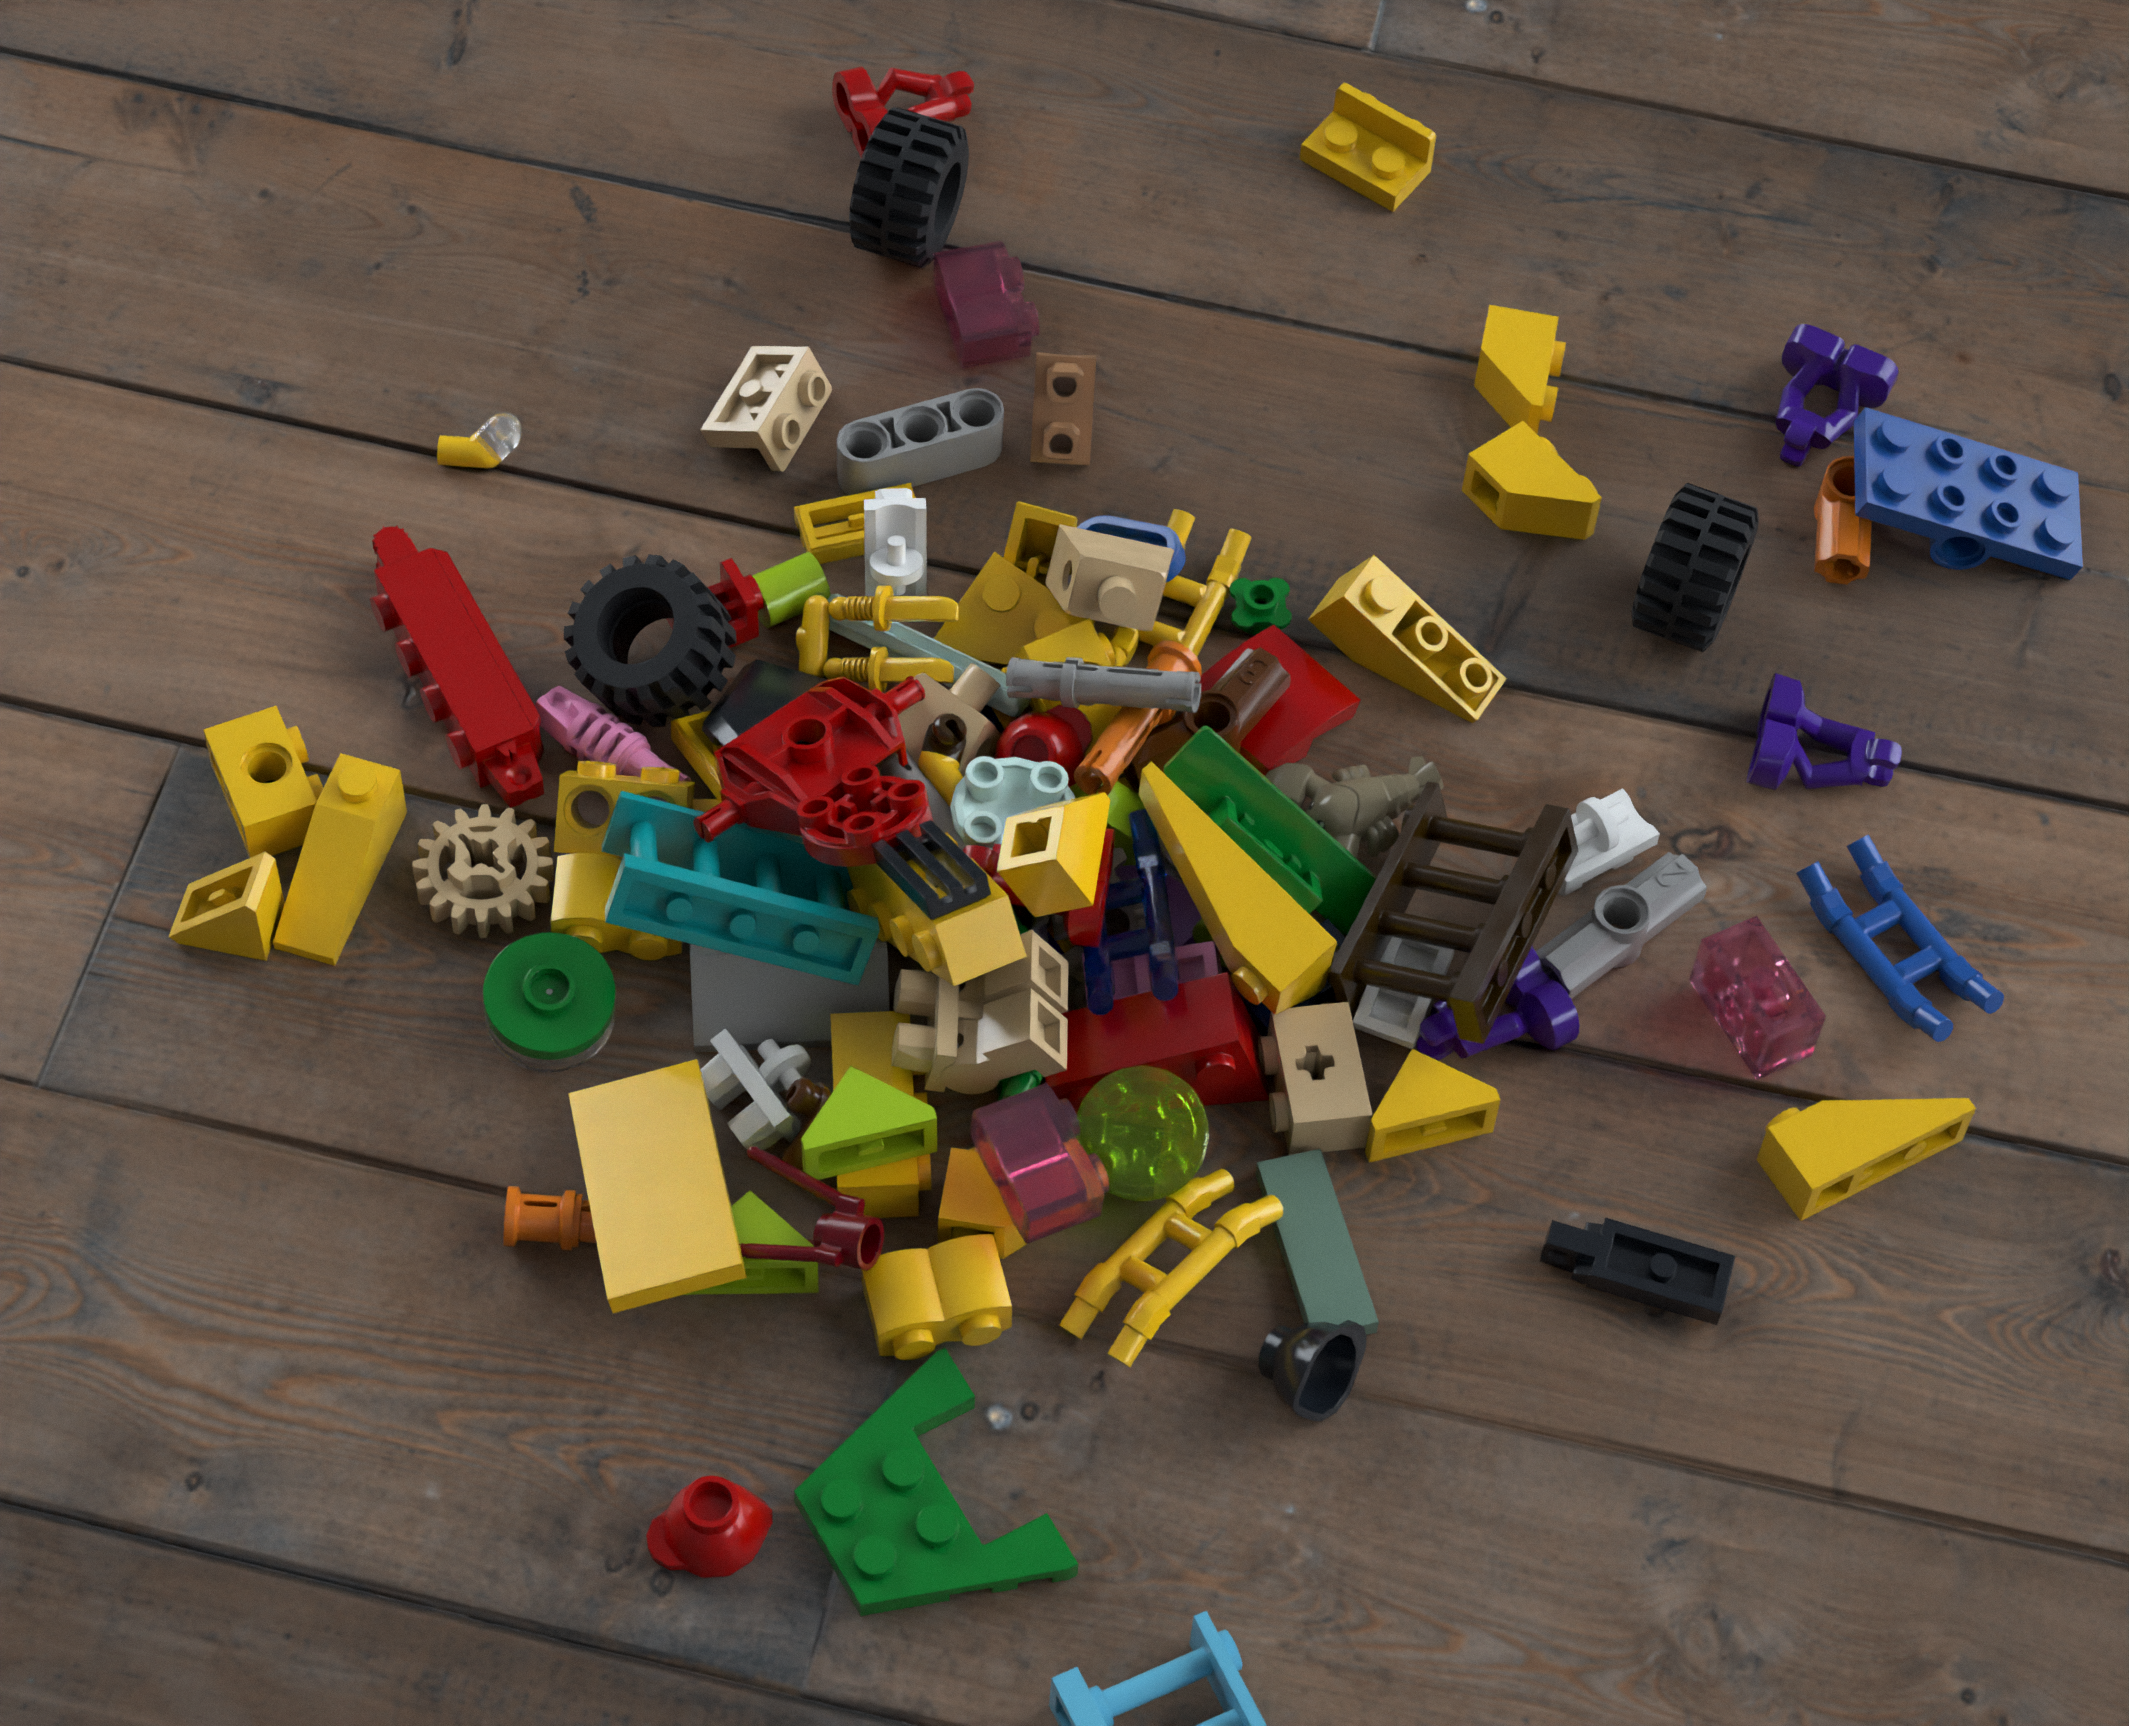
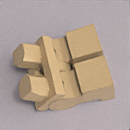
[891,930,1068,1094]

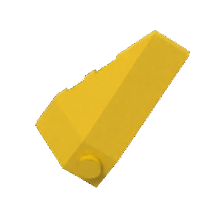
[1138,761,1337,1015]

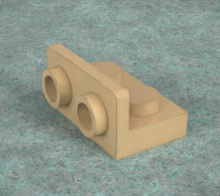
[700,346,832,471]

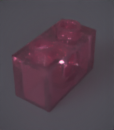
[1689,916,1826,1080]

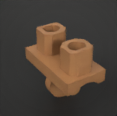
[1030,352,1096,465]

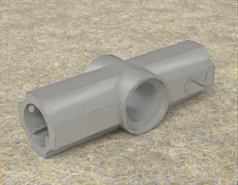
[1536,852,1707,999]

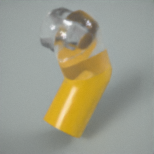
[437,412,523,469]

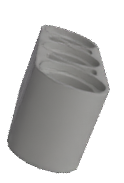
[837,388,1004,495]

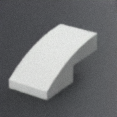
[1353,937,1455,1049]

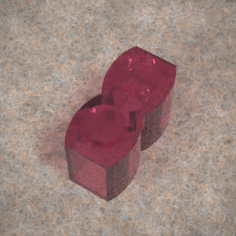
[933,241,1040,369]
[970,1083,1109,1244]

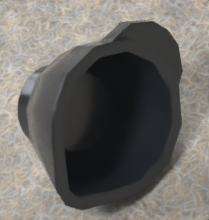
[1258,1320,1366,1422]

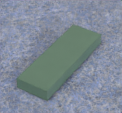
[1255,1149,1379,1335]

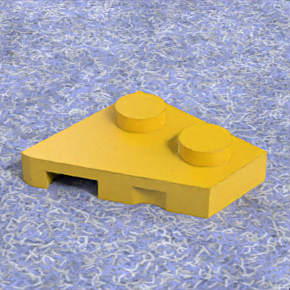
[934,551,1096,667]

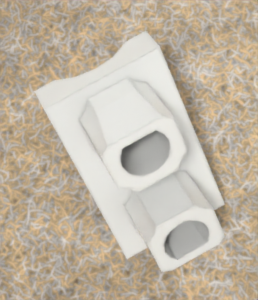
[864,488,927,596]
[1558,788,1660,896]
[701,1028,811,1150]

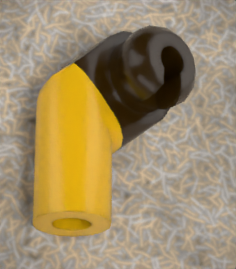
[918,713,967,807]

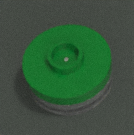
[483,932,616,1073]

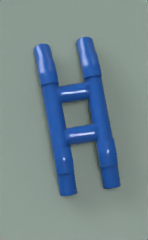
[1796,834,2004,1042]

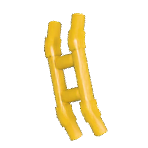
[1109,509,1252,667]
[1059,1169,1283,1368]

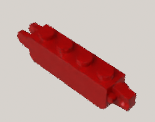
[370,525,545,808]

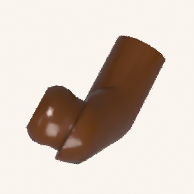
[780,1078,832,1171]

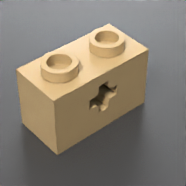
[1258,1002,1373,1155]

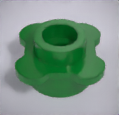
[1229,577,1292,635]

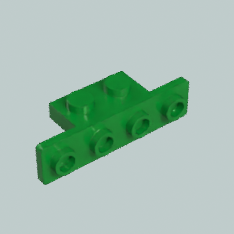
[1164,726,1377,935]

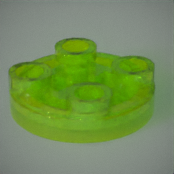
[1074,1065,1209,1201]

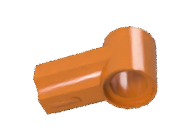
[1813,456,1872,585]

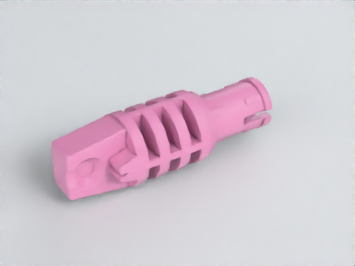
[535,686,691,803]

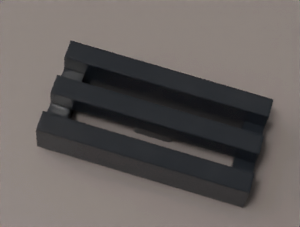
[872,820,991,920]

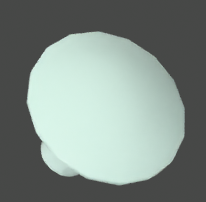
[950,756,1075,850]

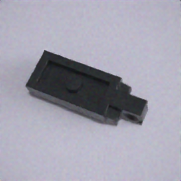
[1540,1218,1736,1325]

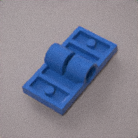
[1854,407,2083,580]

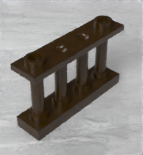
[1327,781,1579,1044]

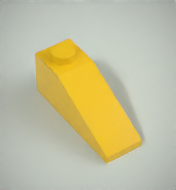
[273,753,407,966]
[1756,1098,1976,1221]

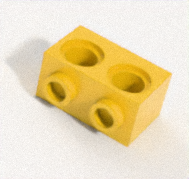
[554,761,695,858]

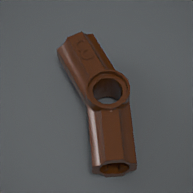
[1124,647,1291,793]

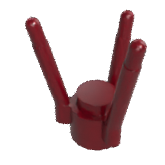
[739,1146,884,1271]

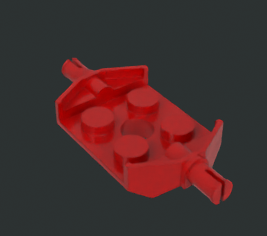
[693,676,925,843]

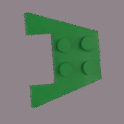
[794,1348,1078,1616]

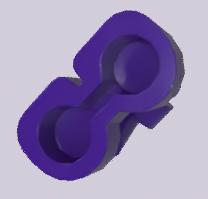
[1775,324,1899,467]
[1747,673,1902,790]
[1416,946,1580,1061]

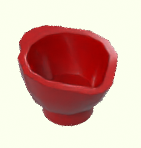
[995,705,1093,787]
[646,1475,773,1578]

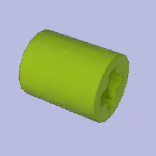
[752,552,831,628]

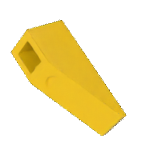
[1308,555,1507,723]

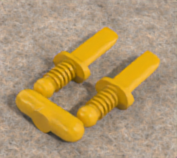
[796,585,959,693]

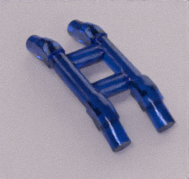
[1083,809,1180,1015]

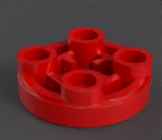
[796,764,933,867]

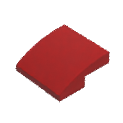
[1198,625,1361,776]

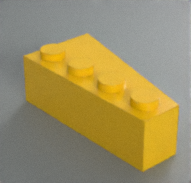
[847,832,1027,986]

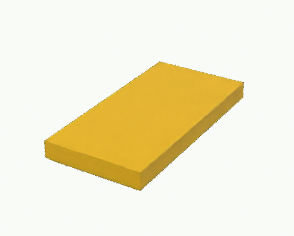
[568,1059,747,1313]

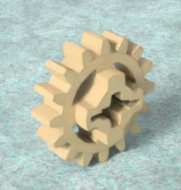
[412,804,555,938]

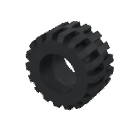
[849,107,969,268]
[1631,483,1759,652]
[563,554,737,727]

